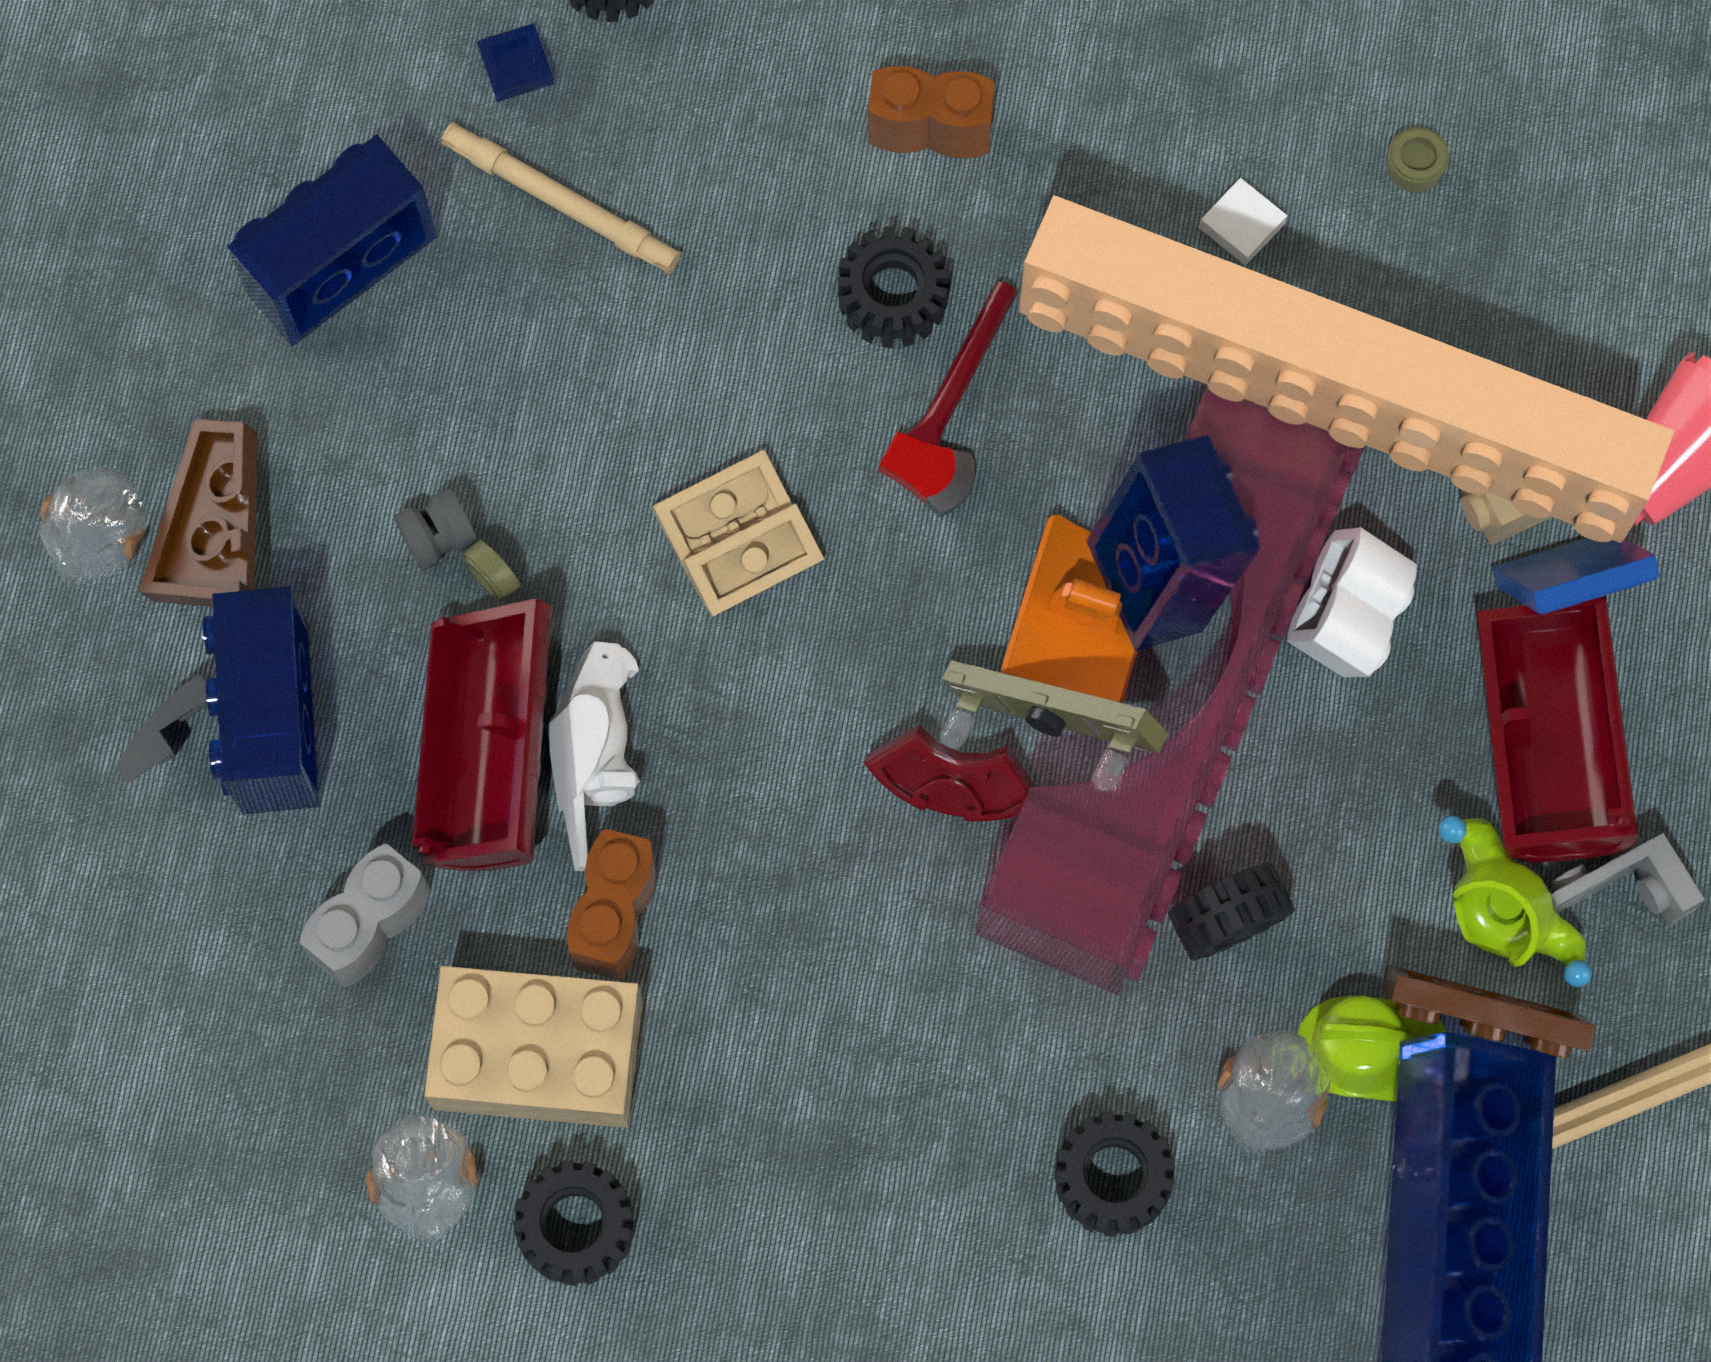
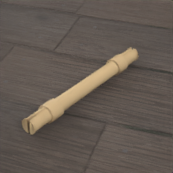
[441,122,682,275]

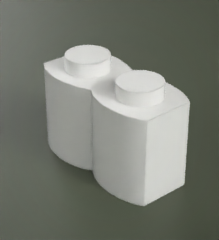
[1287,527,1417,678]

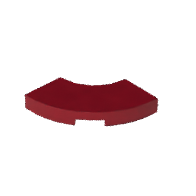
[863,724,1043,822]

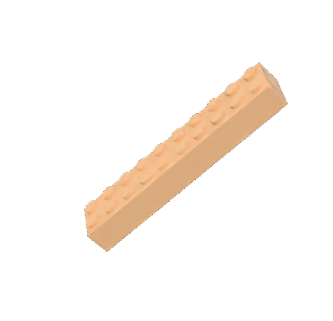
[1019,195,1675,543]

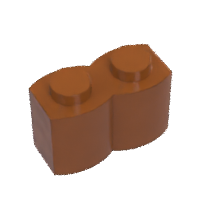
[868,66,995,158]
[567,828,657,980]

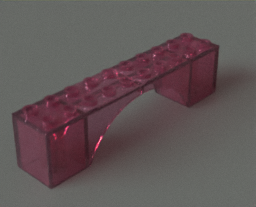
[975,386,1366,995]

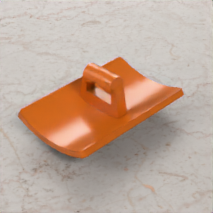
[1001,514,1164,703]

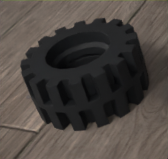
[1168,862,1295,961]
[1054,1111,1175,1237]
[513,1160,635,1286]

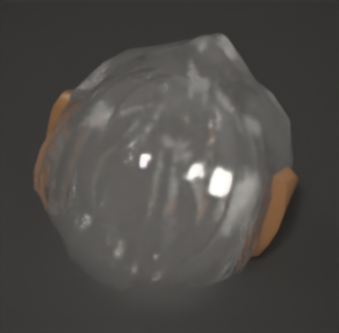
[40,467,148,587]
[1217,1031,1332,1157]
[366,1114,479,1246]

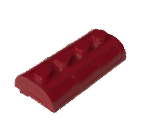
[1477,596,1638,863]
[412,598,553,872]

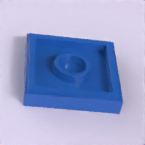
[1492,538,1660,615]

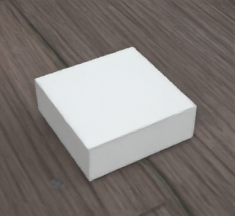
[1199,178,1287,266]

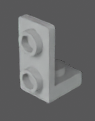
[1550,833,1705,926]

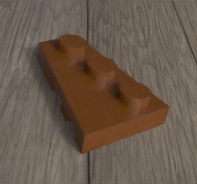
[139,419,258,611]

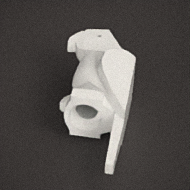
[546,641,640,871]

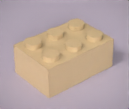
[424,966,643,1128]

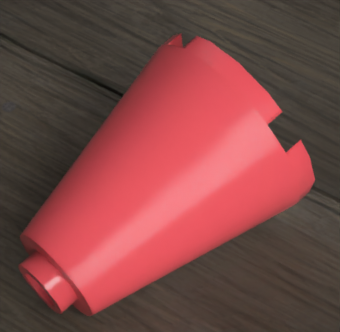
[1633,352,1711,526]

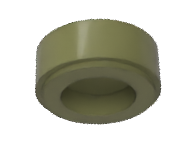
[1385,127,1449,192]
[461,539,521,601]

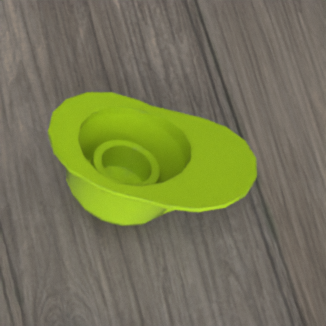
[1295,995,1454,1102]

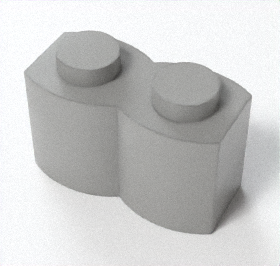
[299,843,430,987]

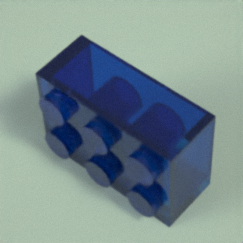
[227,134,437,347]
[1086,434,1261,651]
[203,586,320,815]

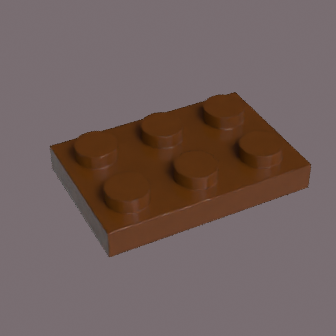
[1383,965,1596,1058]

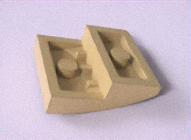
[651,450,824,617]

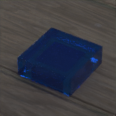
[476,23,554,102]

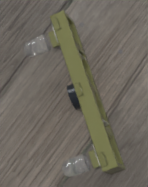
[939,660,1168,792]

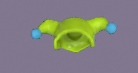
[1438,816,1592,987]

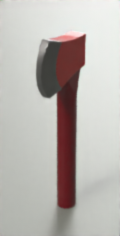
[878,281,1018,516]

